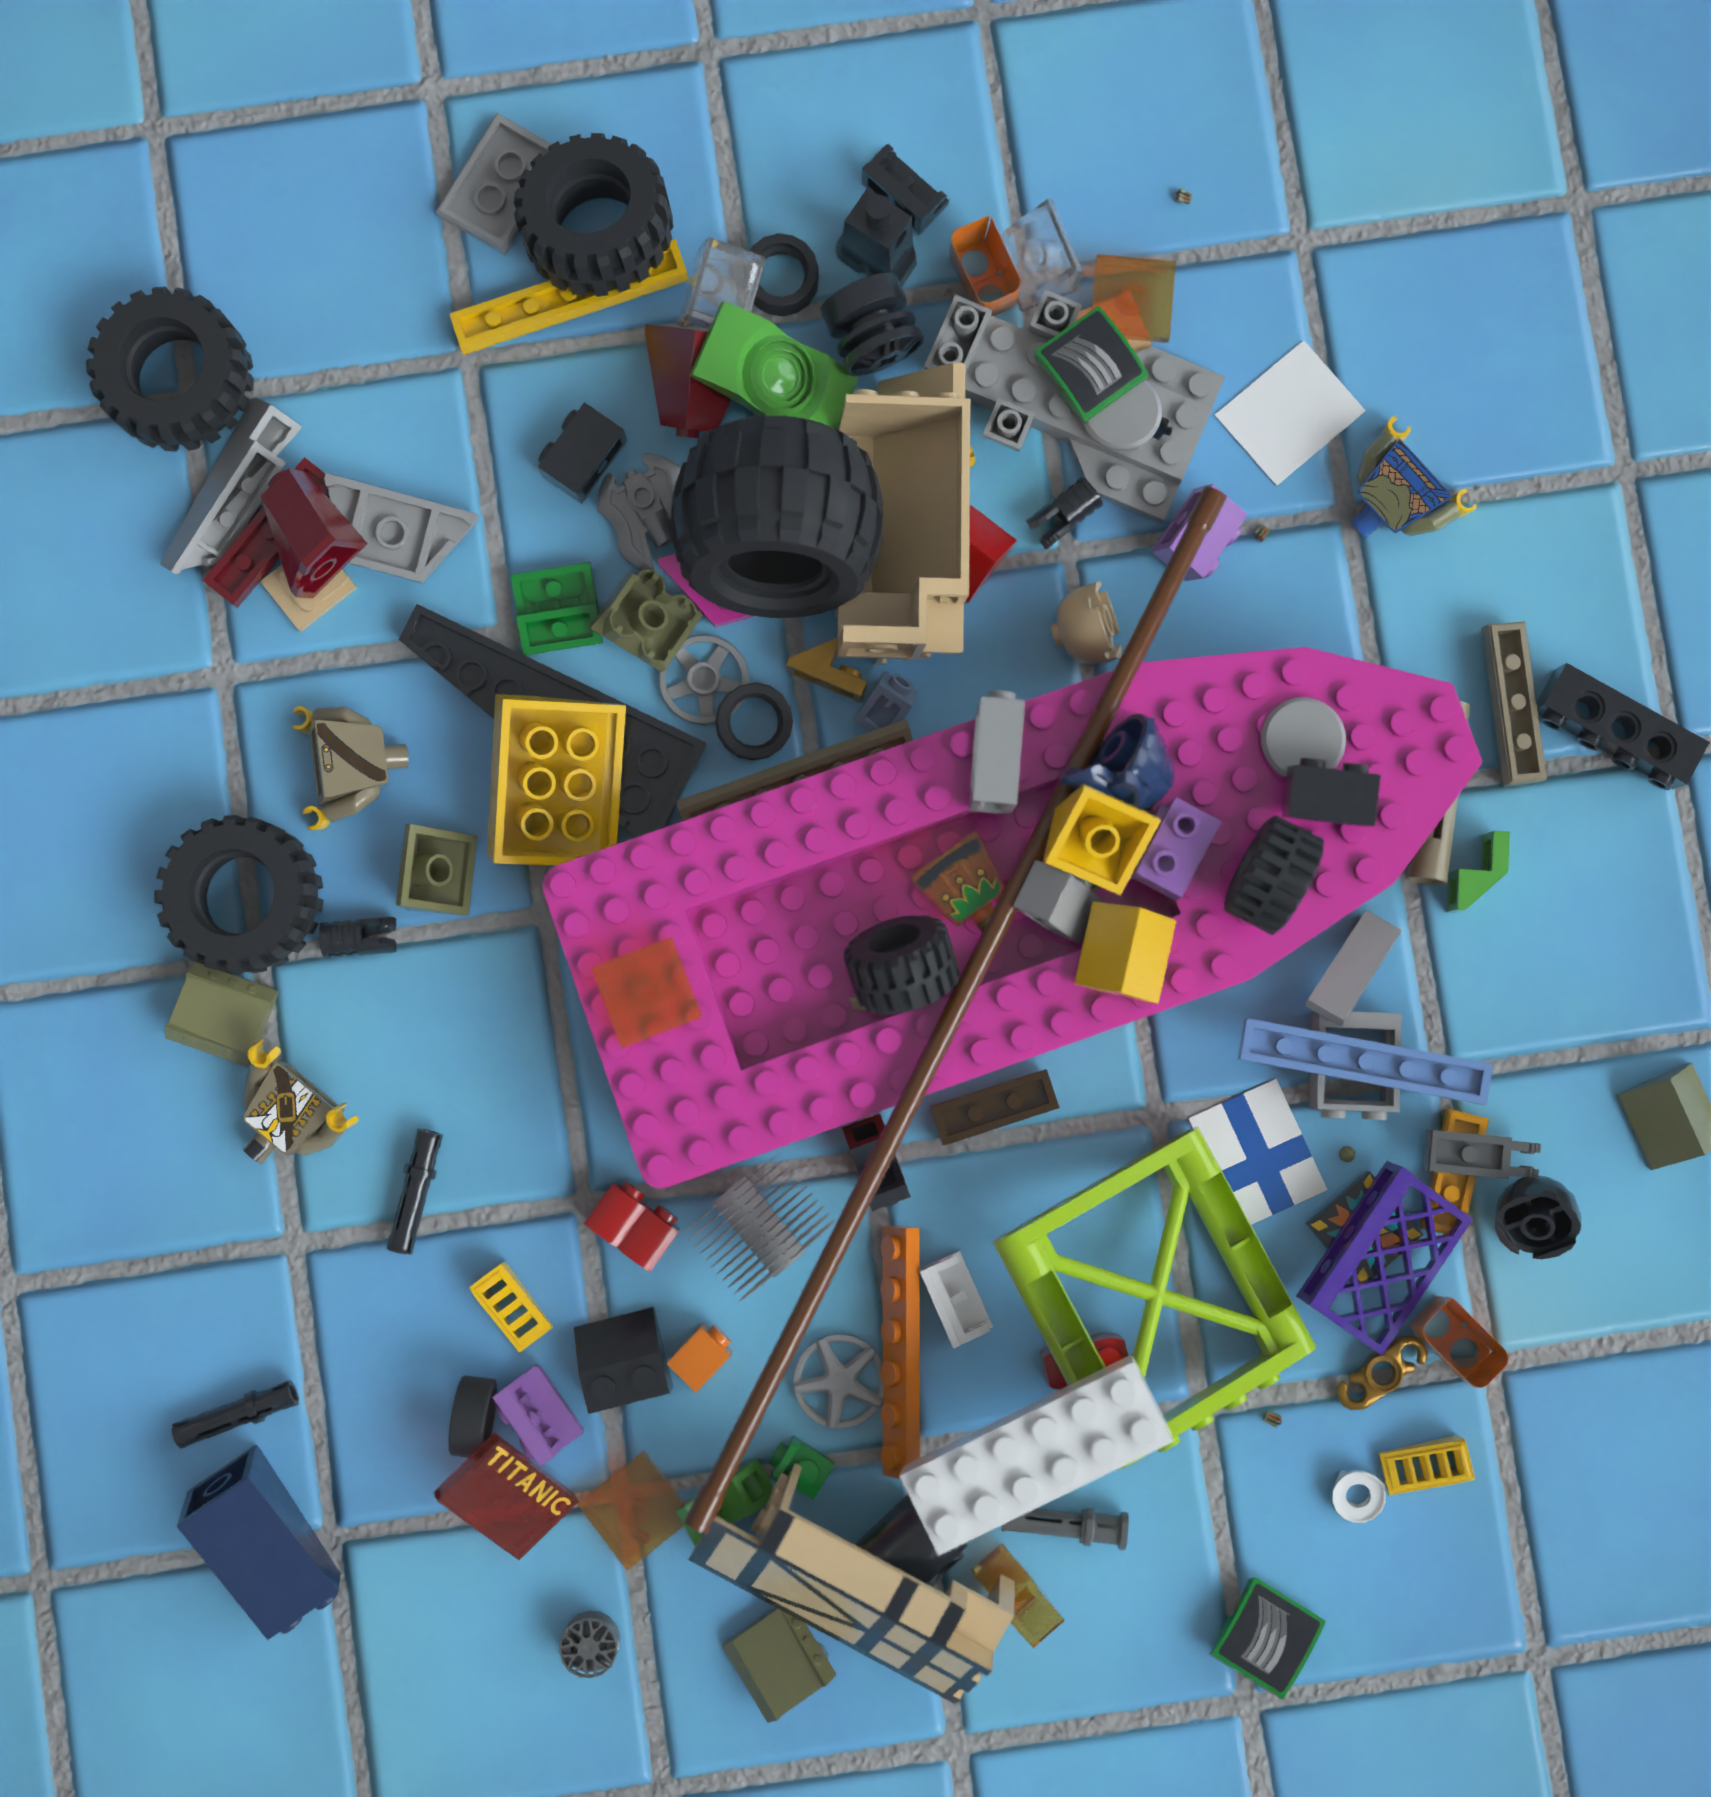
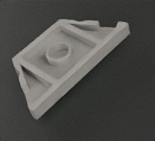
[324,473,479,583]

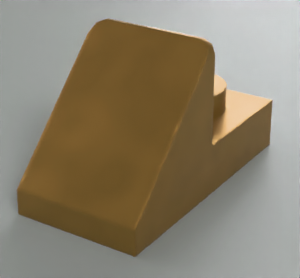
[786,638,867,703]

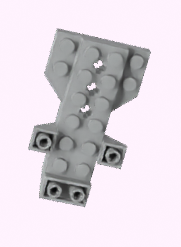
[924,290,1225,524]

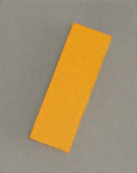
[1419,1109,1489,1238]

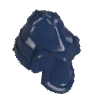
[1058,714,1175,810]

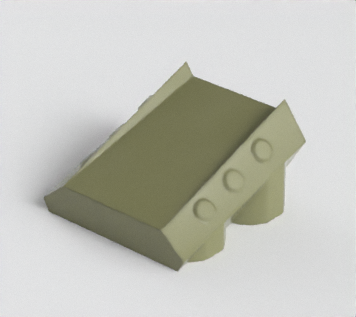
[590,569,703,672]
[165,962,278,1067]
[722,1607,837,1723]

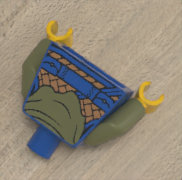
[1350,416,1477,538]

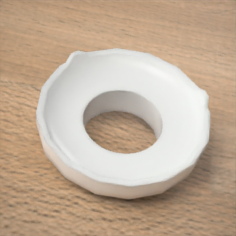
[1332,1470,1386,1523]

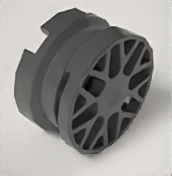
[559,1611,621,1678]

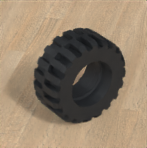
[513,133,673,297]
[86,286,254,452]
[154,815,324,974]

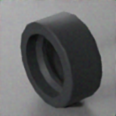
[743,233,819,317]
[715,683,793,760]
[448,1375,497,1459]

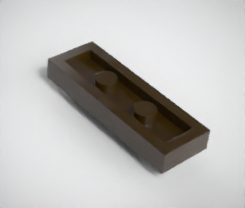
[930,1069,1060,1146]

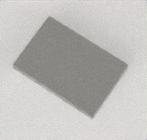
[436,113,552,255]

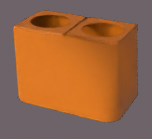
[949,215,1021,316]
[1408,1296,1509,1388]

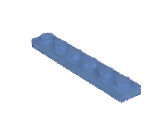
[1237,1018,1493,1105]

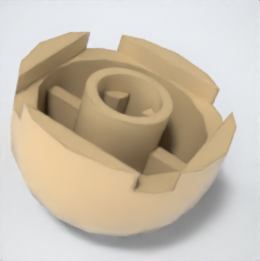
[1051,581,1122,665]

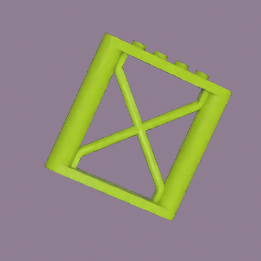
[992,1126,1317,1470]

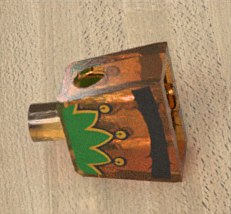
[909,830,1004,933]

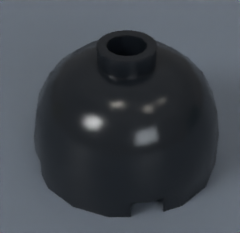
[1495,1175,1581,1260]

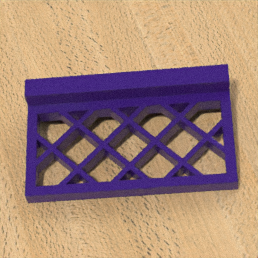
[1296,1161,1473,1356]

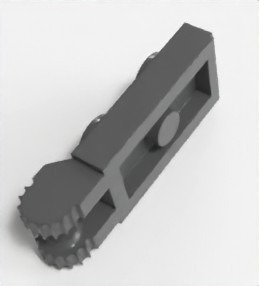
[1423,1129,1541,1179]

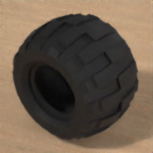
[670,415,883,618]

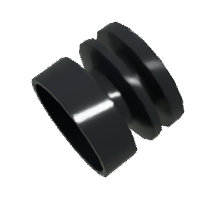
[821,273,924,377]

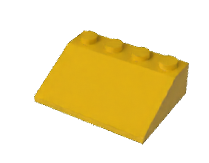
[487,694,626,865]

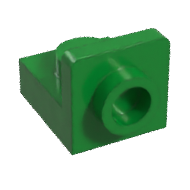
[769,1436,835,1500]

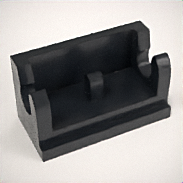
[862,144,949,235]

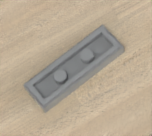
[1305,910,1402,1027]

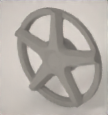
[659,635,749,725]
[794,1334,883,1429]

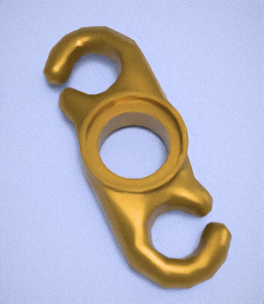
[1337,1335,1428,1410]

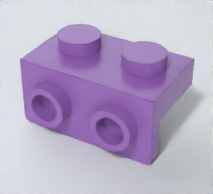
[492,1365,584,1466]

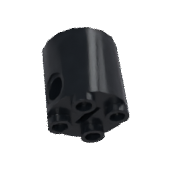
[854,1494,968,1587]

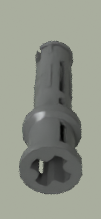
[1001,1508,1129,1550]

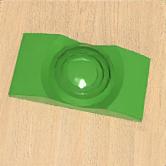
[689,301,858,429]

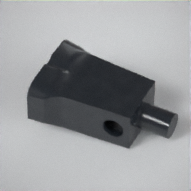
[835,188,917,287]

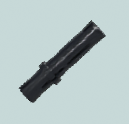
[386,1128,443,1255]
[172,1380,299,1449]

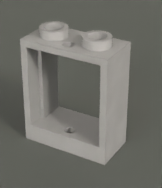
[968,691,1025,815]
[1309,1011,1402,1120]

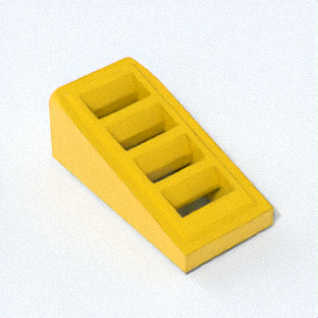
[469,1261,553,1353]
[1378,1435,1475,1495]

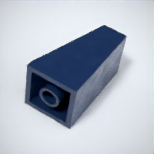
[177,1444,341,1640]

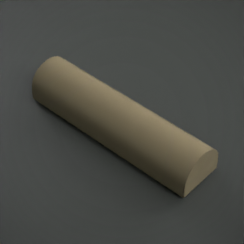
[1481,621,1547,787]

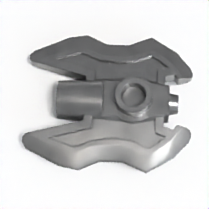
[598,453,681,571]

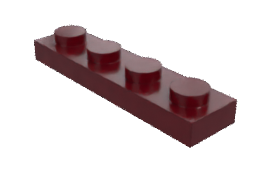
[202,457,330,608]

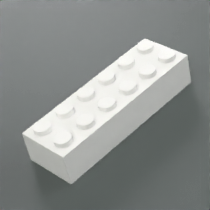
[900,1355,1173,1556]

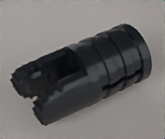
[1026,477,1103,550]
[319,917,396,959]

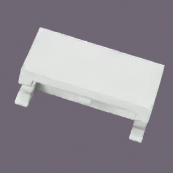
[920,1250,993,1349]

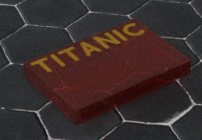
[433,1433,579,1560]

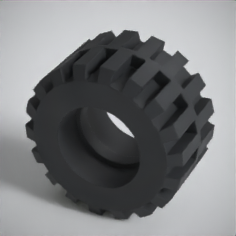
[1224,815,1324,935]
[843,915,960,1015]

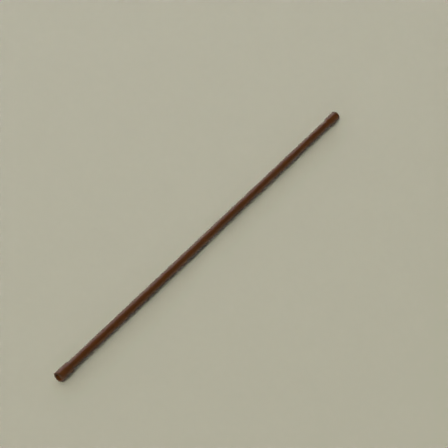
[684,486,1227,1534]

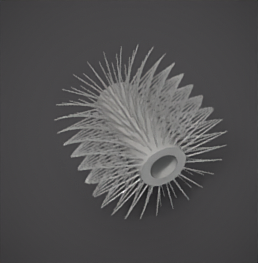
[683,1152,835,1301]

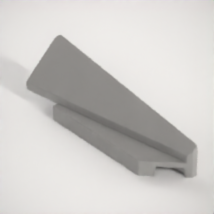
[160,397,302,574]

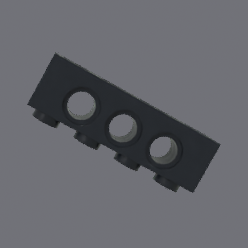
[1536,663,1710,790]

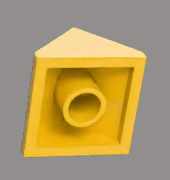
[1043,784,1161,895]
[1074,901,1177,1004]

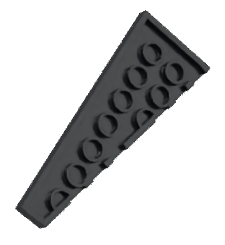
[399,604,707,838]

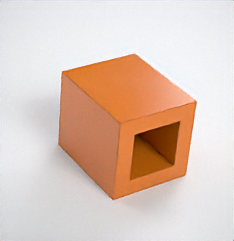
[666,1323,733,1393]

